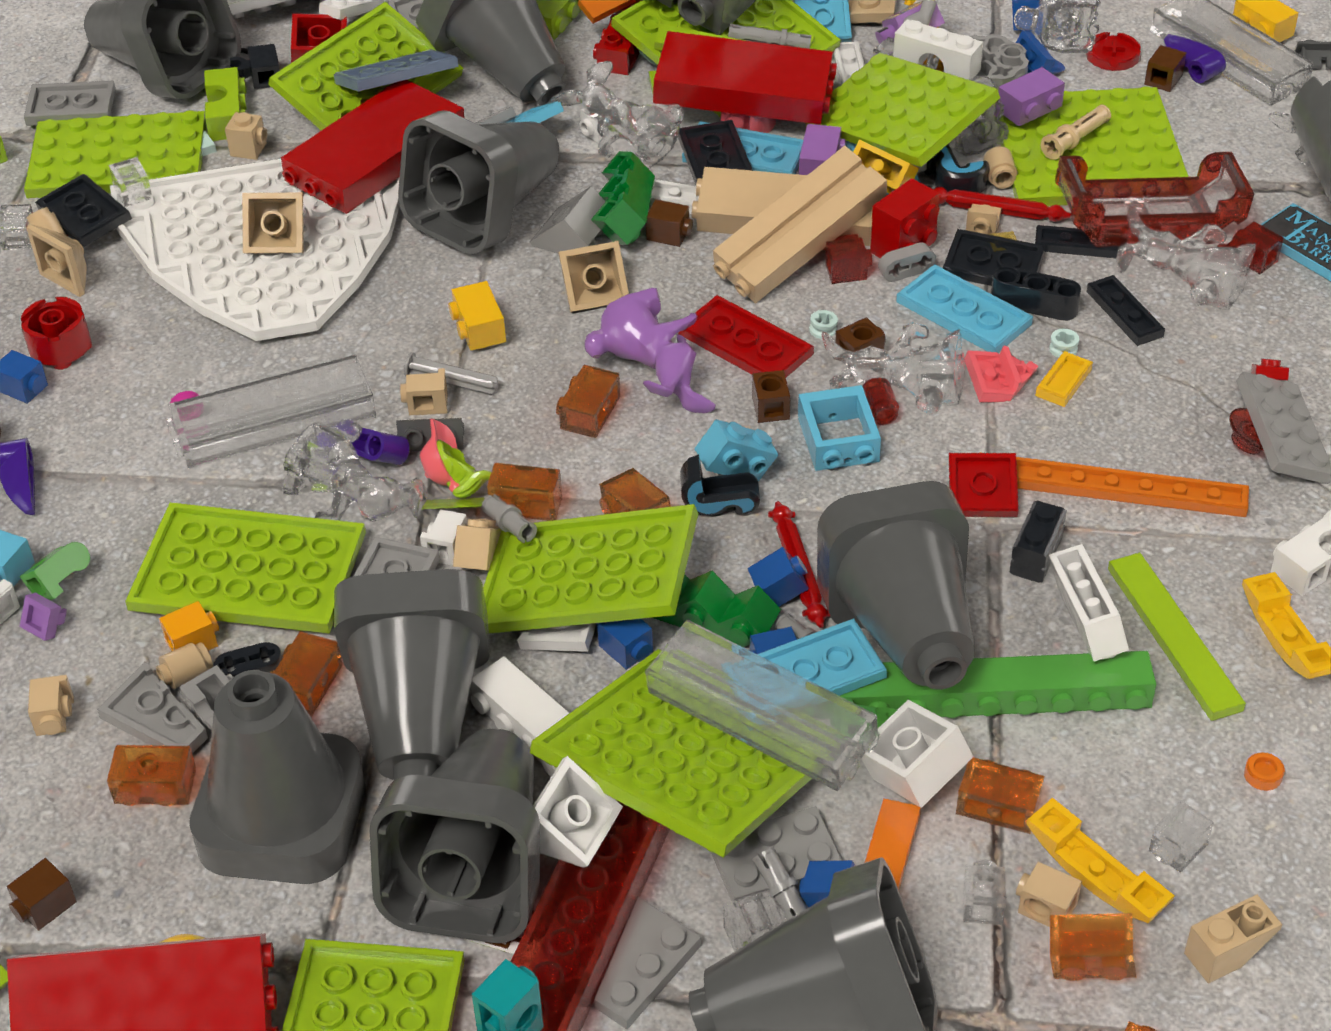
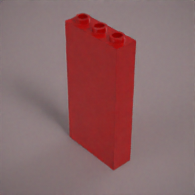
[653,31,837,125]
[281,80,465,214]
[7,933,279,1031]

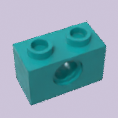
[472,959,544,1031]

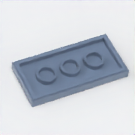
[333,49,459,92]

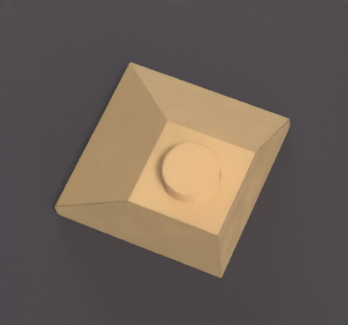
[242,192,304,254]
[26,225,87,297]
[558,241,629,312]

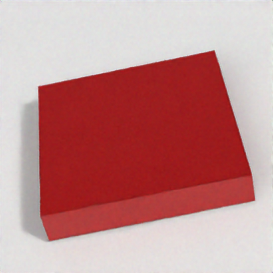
[948,453,1018,517]

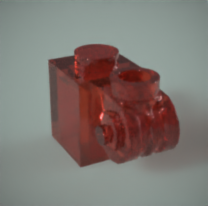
[1213,221,1283,276]

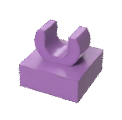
[19,593,67,641]

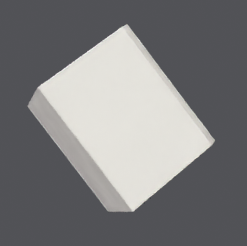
[533,756,623,868]

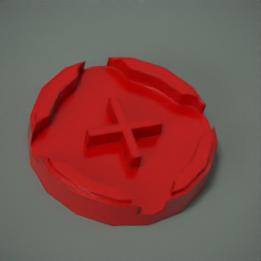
[1086,32,1141,71]

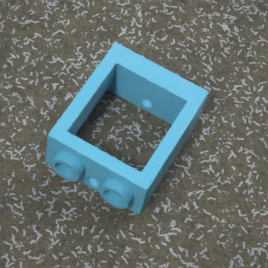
[798,385,881,471]

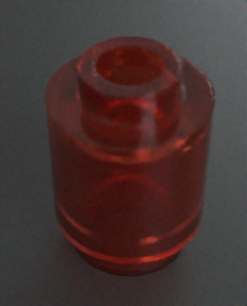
[862,377,899,425]

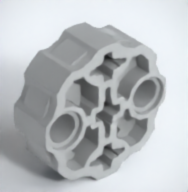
[970,34,1029,92]

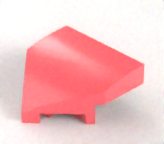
[964,345,1038,402]

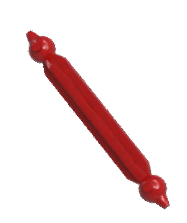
[933,187,1071,222]
[768,501,830,628]

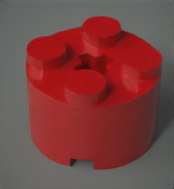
[21,297,92,370]

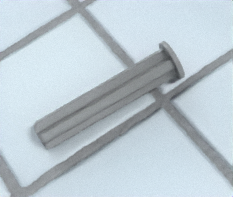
[404,352,498,395]

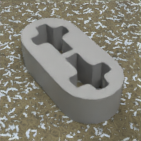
[878,242,936,281]

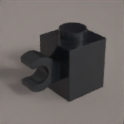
[229,44,280,89]

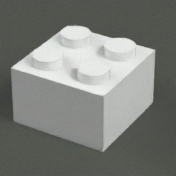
[856,700,974,808]

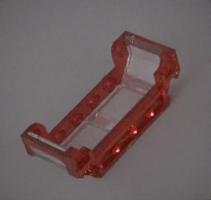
[1055,152,1255,247]

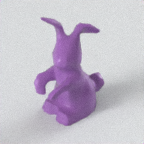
[584,288,716,413]

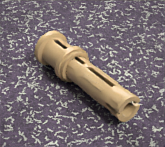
[1040,105,1111,160]

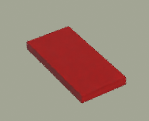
[678,295,814,377]

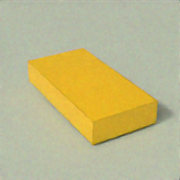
[1035,351,1093,407]

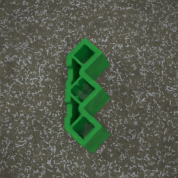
[591,151,655,245]
[652,570,781,648]

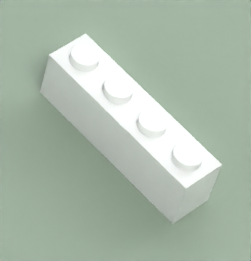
[1049,544,1129,661]
[471,656,569,777]

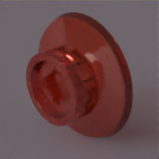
[1229,408,1264,455]

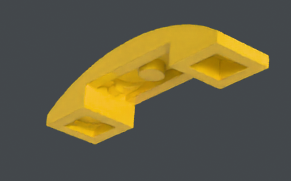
[1242,572,1331,679]
[1026,797,1175,923]

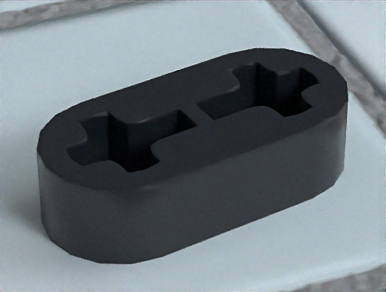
[213,642,283,677]

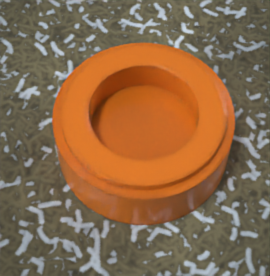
[1244,752,1285,791]

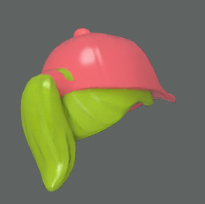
[420,418,494,498]

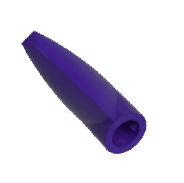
[1164,34,1226,84]
[327,426,409,465]
[0,438,35,515]

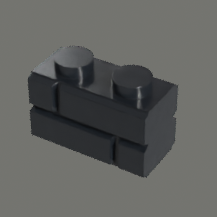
[1009,500,1067,583]

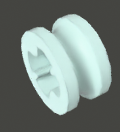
[809,310,838,339]
[1049,329,1079,358]

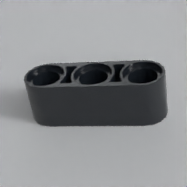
[991,266,1081,321]

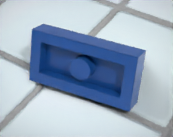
[1016,30,1065,74]

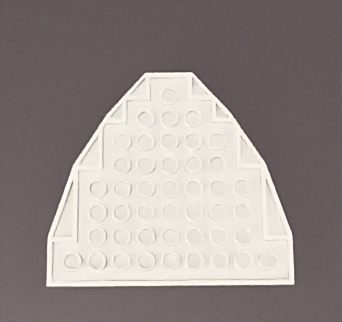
[110,159,400,341]

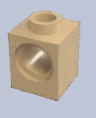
[1016,862,1082,933]

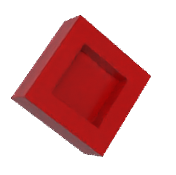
[1251,359,1289,381]

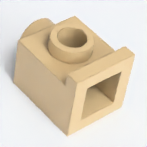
[400,368,448,416]
[28,675,74,736]

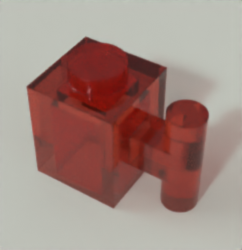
[823,234,872,284]

